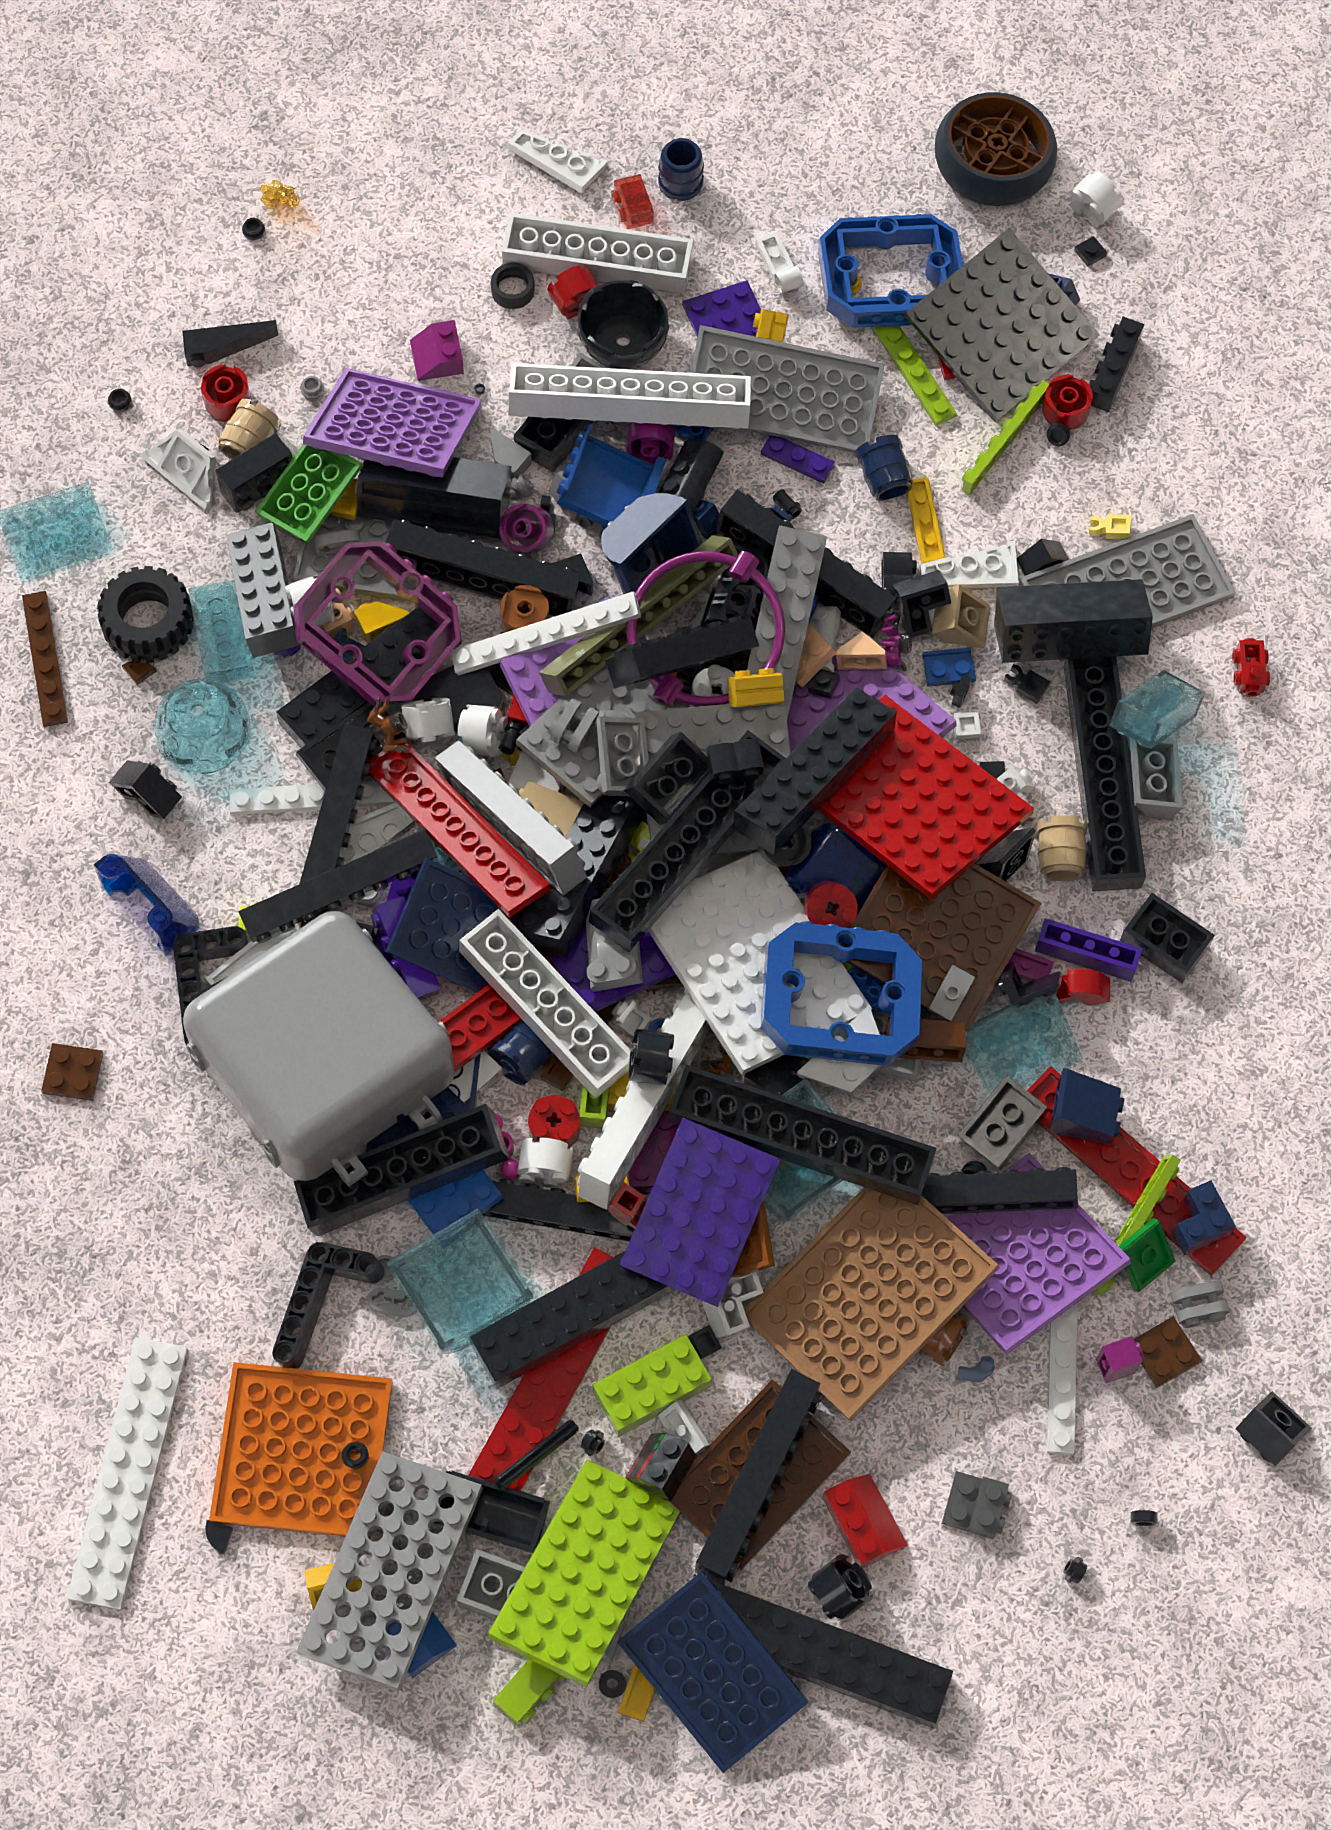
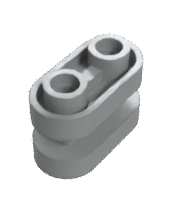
[548,698,599,754]
[1170,1280,1230,1328]

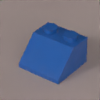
[387,1611,457,1679]

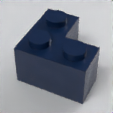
[1172,1180,1236,1256]

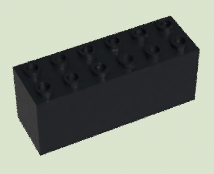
[357,457,512,539]
[994,579,1153,663]

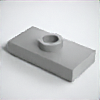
[928,965,975,1021]

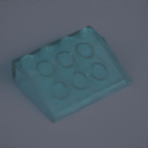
[0,481,113,581]
[965,993,1083,1096]

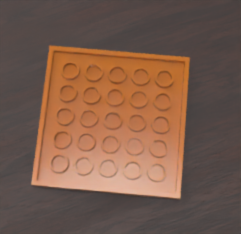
[209,1362,393,1539]

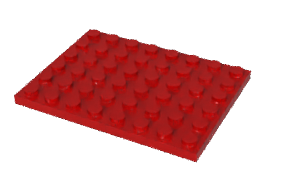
[818,695,1034,899]

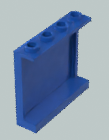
[556,424,666,527]

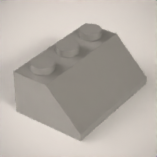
[1130,735,1183,820]

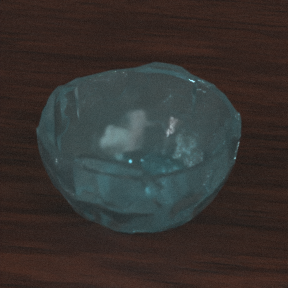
[153,679,252,774]

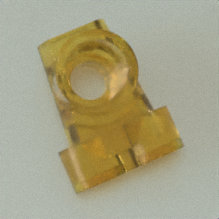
[260,180,300,208]

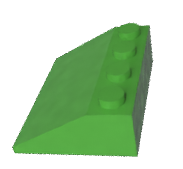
[255,444,364,543]

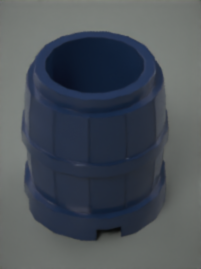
[658,138,704,201]
[855,435,913,501]
[488,1020,553,1085]

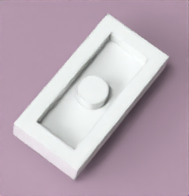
[658,1400,709,1455]

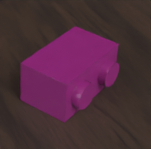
[1096,1336,1144,1384]

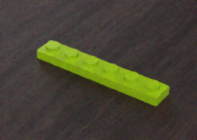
[871,326,956,426]
[962,380,1049,495]
[1093,1154,1181,1294]

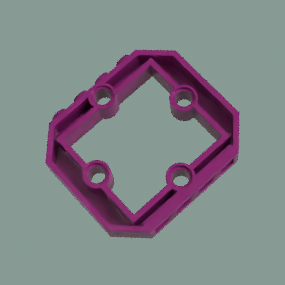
[293,541,461,705]

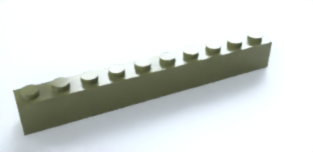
[539,535,738,697]

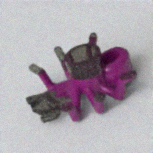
[881,608,912,671]

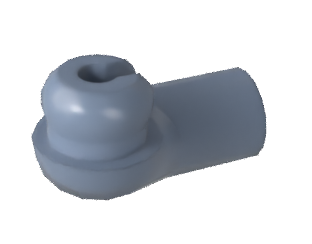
[957,1356,995,1382]

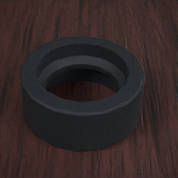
[490,263,535,309]

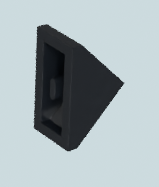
[1017,538,1069,576]
[551,553,594,596]

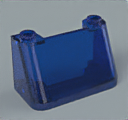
[784,823,886,928]
[93,854,200,956]

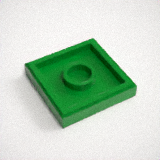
[1119,1218,1176,1292]

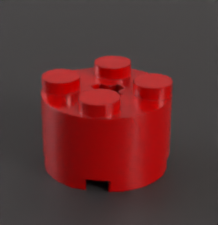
[547,265,599,320]
[201,365,251,422]
[1042,374,1093,430]
[804,880,858,928]
[528,1095,580,1149]

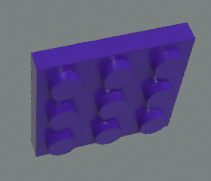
[682,280,761,338]

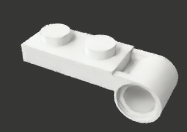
[755,232,804,293]

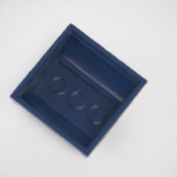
[601,493,702,595]

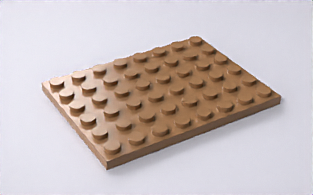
[744,1187,1000,1421]

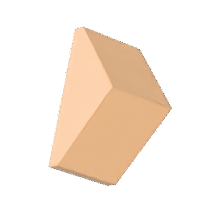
[836,631,887,670]

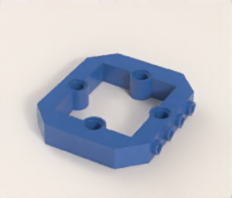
[818,214,963,328]
[760,921,922,1066]

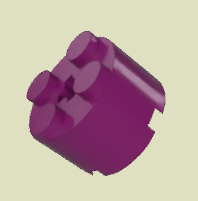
[626,422,675,465]
[499,504,554,553]

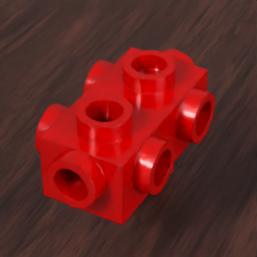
[1232,638,1270,697]

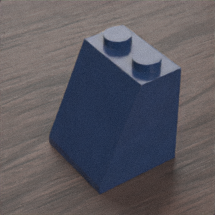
[1049,1068,1124,1145]

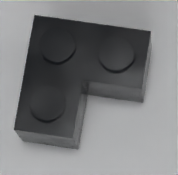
[893,570,951,638]
[109,760,182,819]

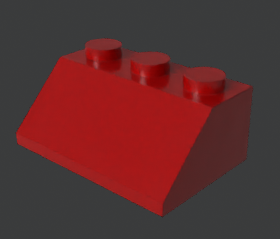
[822,1473,908,1569]

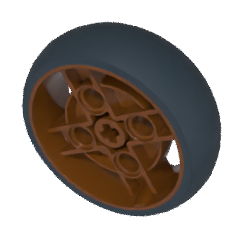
[935,92,1057,206]

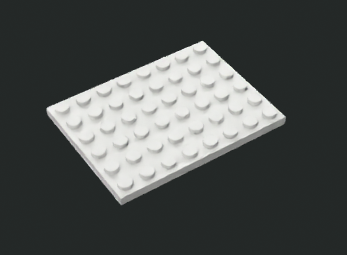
[648,851,872,1075]

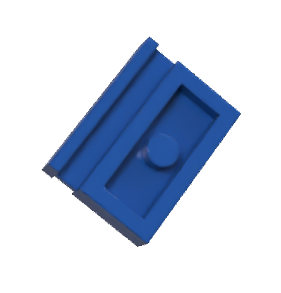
[922,647,976,687]

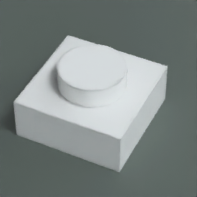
[953,712,981,740]

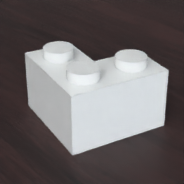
[701,1272,764,1338]

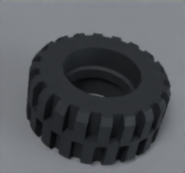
[97,566,194,663]

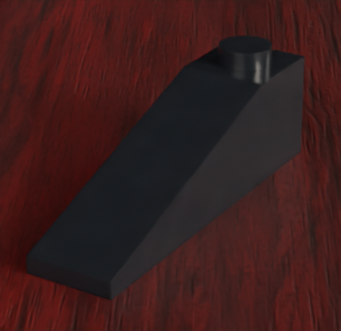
[182,320,279,367]

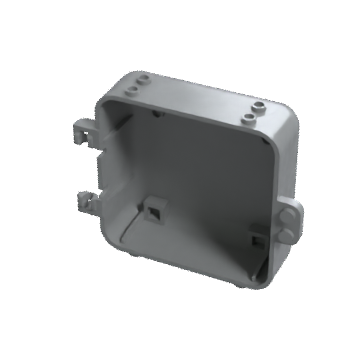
[183,911,455,1187]

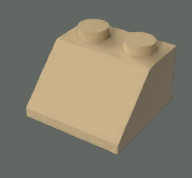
[932,585,990,648]

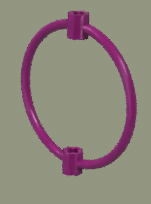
[627,550,786,707]

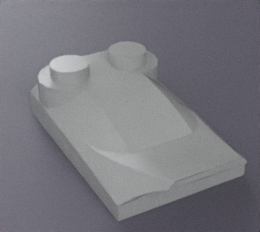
[597,710,649,796]
[586,899,643,992]

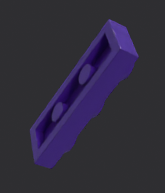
[761,435,835,484]

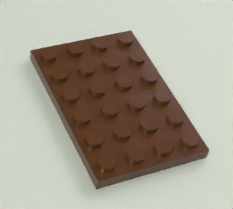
[669,1380,851,1571]

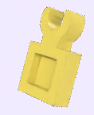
[1089,514,1132,539]

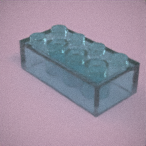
[188,580,255,686]
[1109,670,1205,749]

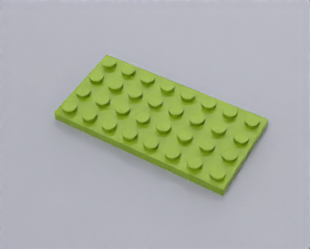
[487,1459,680,1688]

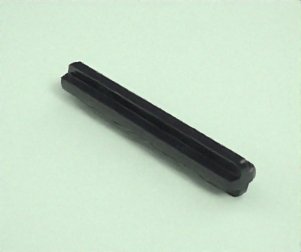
[494,1420,579,1490]

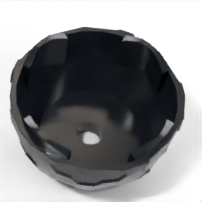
[578,280,670,369]

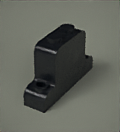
[413,663,504,732]

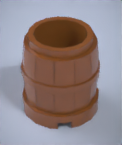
[500,585,550,633]
[920,1315,970,1367]

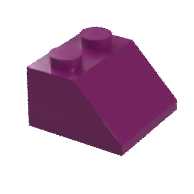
[410,320,464,381]

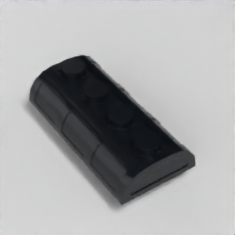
[658,439,724,515]
[434,1471,550,1553]

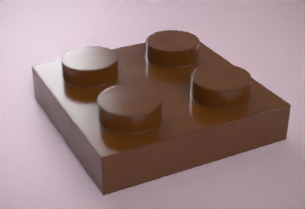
[41,1043,104,1101]
[1134,1316,1202,1388]

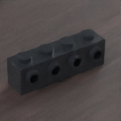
[1089,316,1145,412]

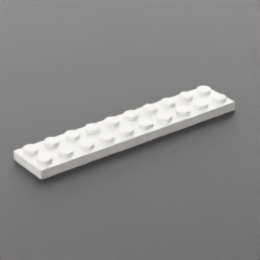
[67,1337,188,1611]

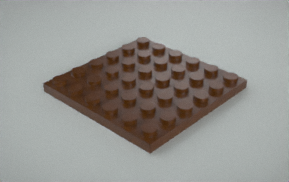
[840,863,1042,1033]

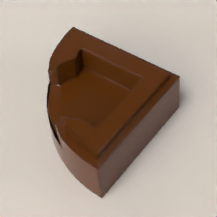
[122,661,157,685]

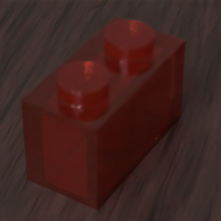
[611,174,654,230]

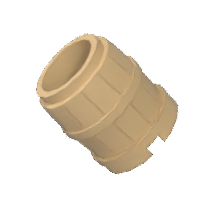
[218,399,281,460]
[1037,815,1087,881]

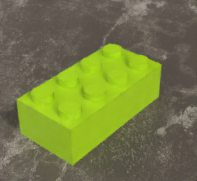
[592,1334,712,1437]

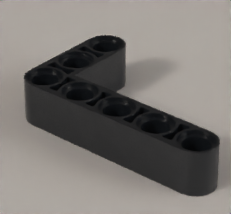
[173,926,248,1054]
[272,1242,385,1369]

